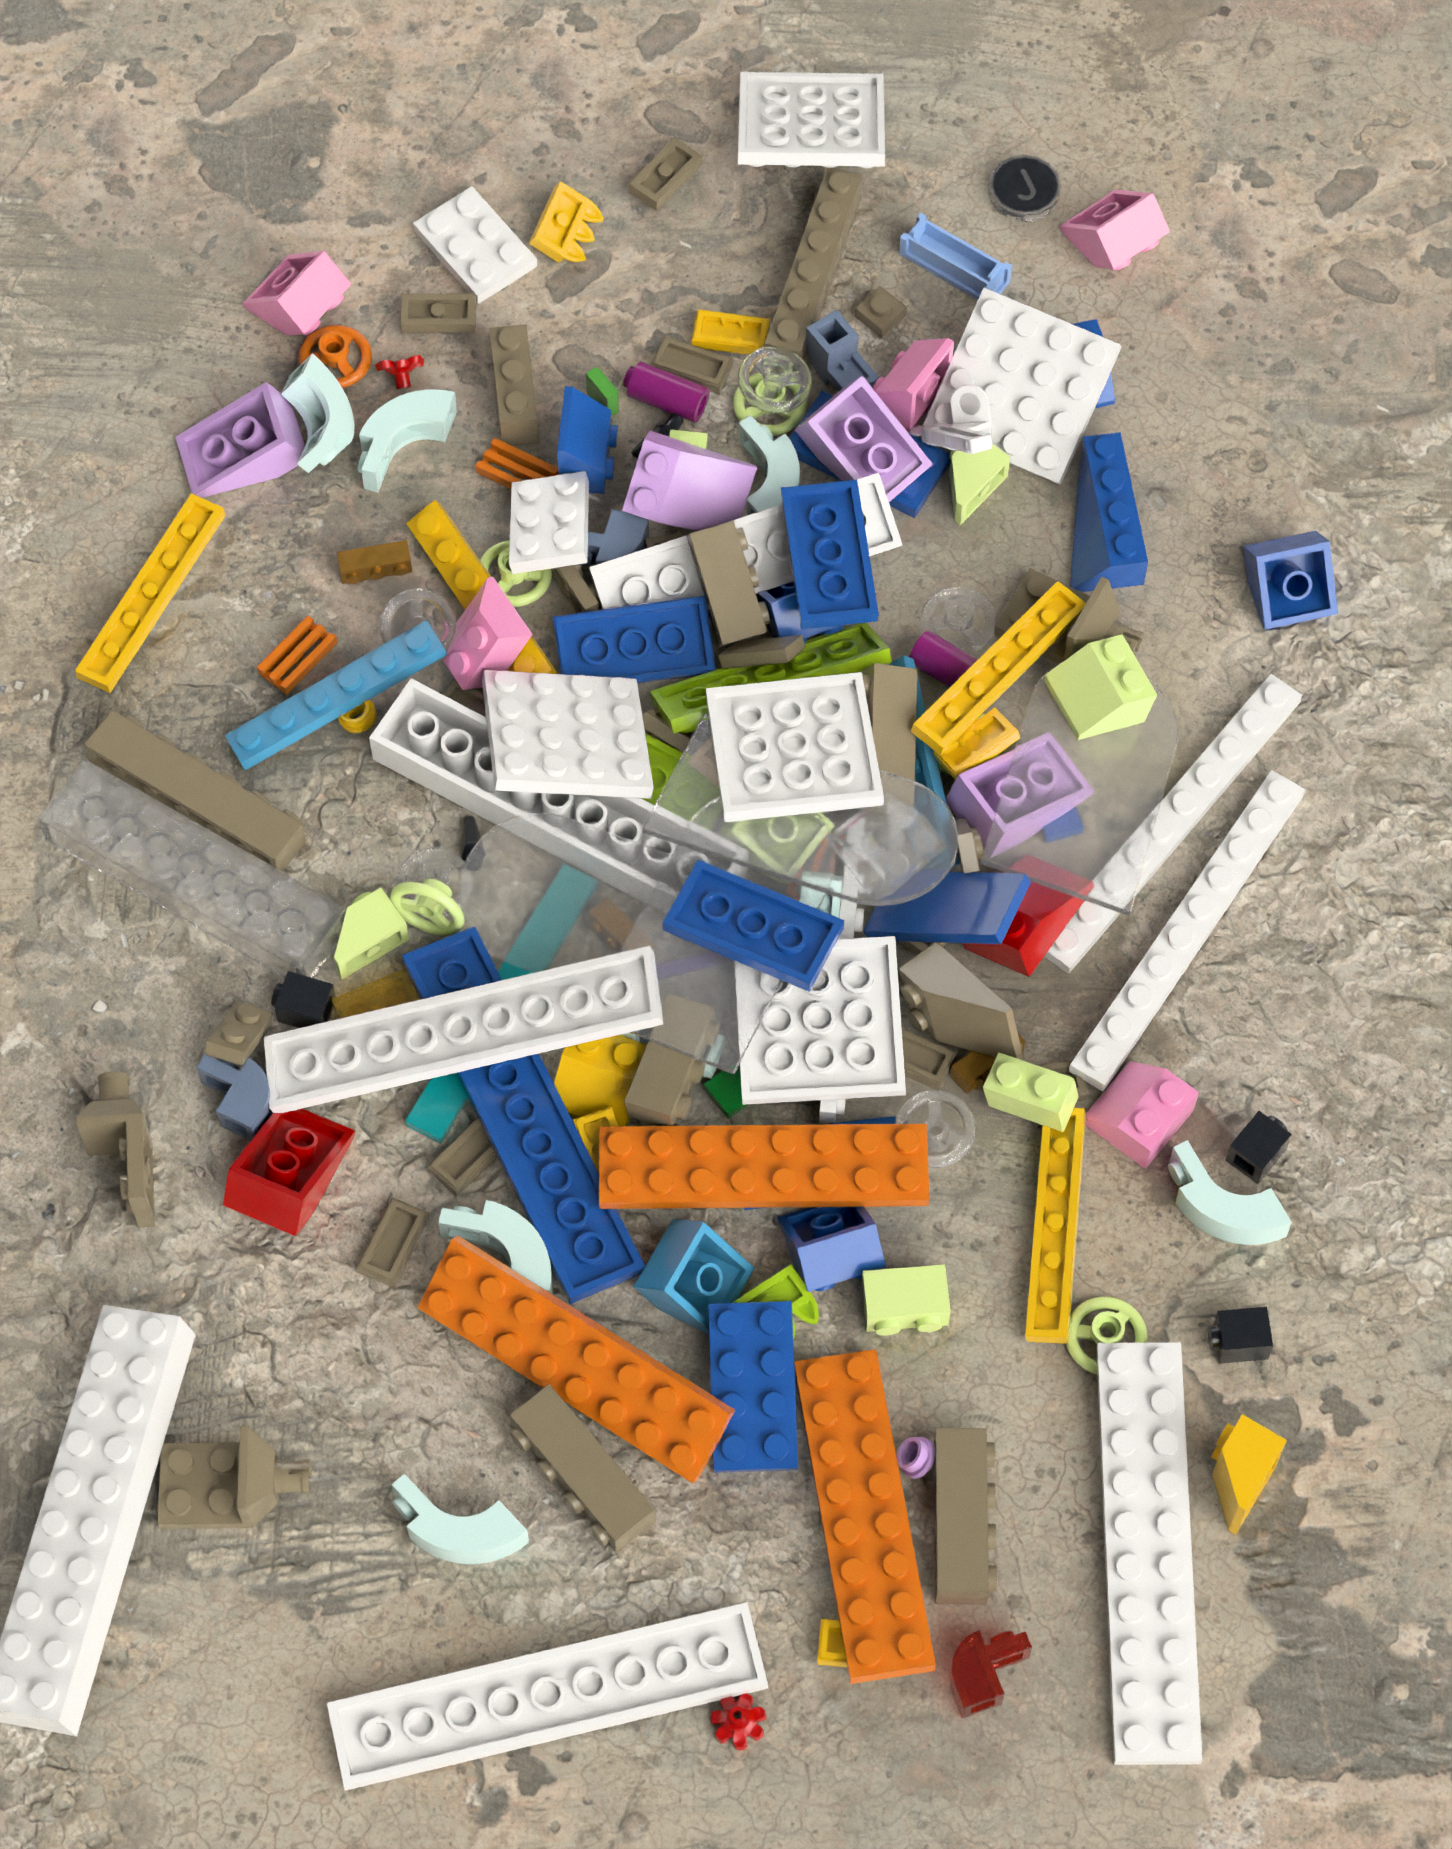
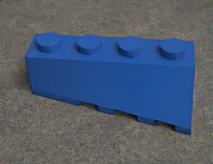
[1070,432,1148,592]

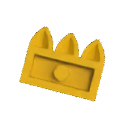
[528,181,604,263]

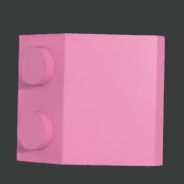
[1059,189,1170,271]
[242,251,351,336]
[873,338,954,434]
[443,577,533,690]
[1085,1061,1199,1169]

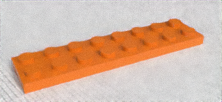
[599,1124,929,1209]
[417,1235,735,1483]
[794,1349,936,1684]

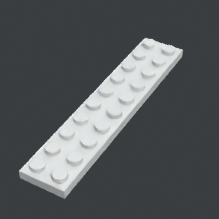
[264,946,664,1113]
[1096,1342,1202,1765]
[327,1602,768,1791]

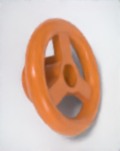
[298,325,372,388]

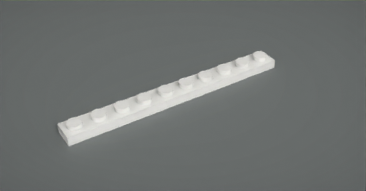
[1044,674,1302,974]
[1069,770,1305,1092]

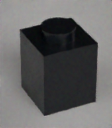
[271,971,337,1028]
[1225,1111,1292,1184]
[1208,1307,1273,1364]

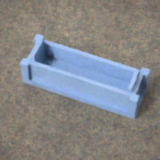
[899,212,1012,300]

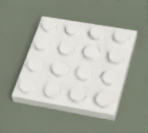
[738,72,885,168]
[923,288,1122,485]
[482,670,654,798]
[706,672,884,822]
[735,936,906,1105]

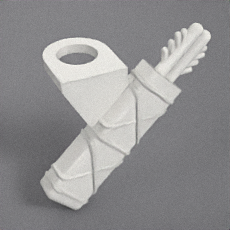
[909,384,992,454]

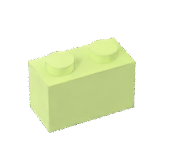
[983,1052,1079,1132]
[861,1264,951,1335]

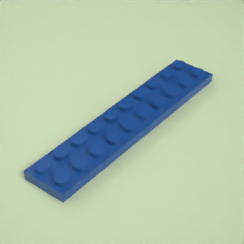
[402,926,645,1304]

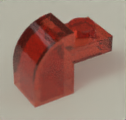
[949,1630,1032,1719]

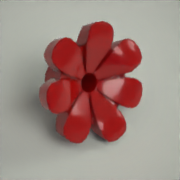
[375,355,424,389]
[710,1693,767,1750]

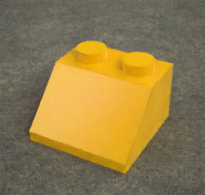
[554,1035,647,1126]
[1211,1414,1287,1535]

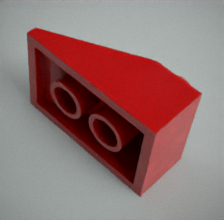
[962,857,1093,977]
[223,1108,355,1236]

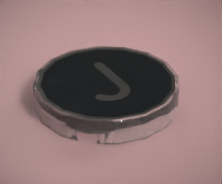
[988,155,1061,222]

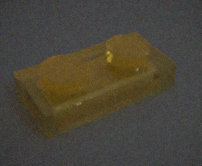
[331,968,420,1019]

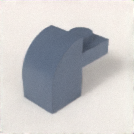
[806,309,879,392]
[580,509,649,565]
[197,1054,272,1141]

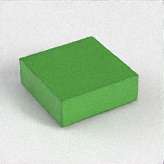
[586,367,619,417]

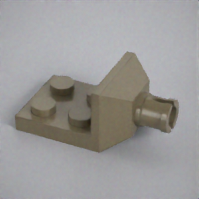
[994,568,1144,664]
[76,1071,155,1228]
[158,1426,312,1530]

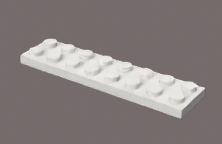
[589,473,902,610]

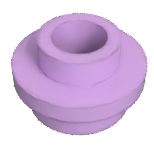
[896,1437,936,1479]

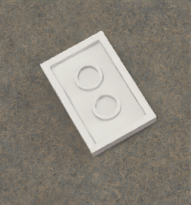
[413,186,537,304]
[509,471,589,574]

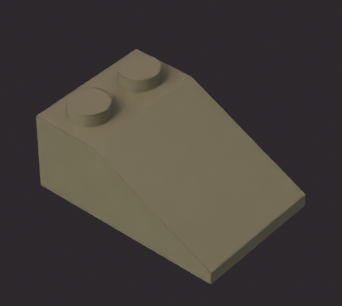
[899,942,1024,1060]

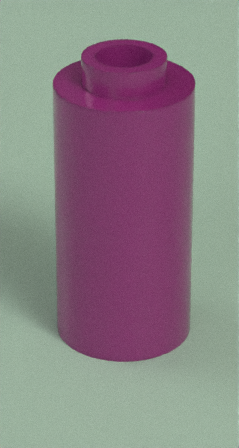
[623,361,710,423]
[909,630,978,688]

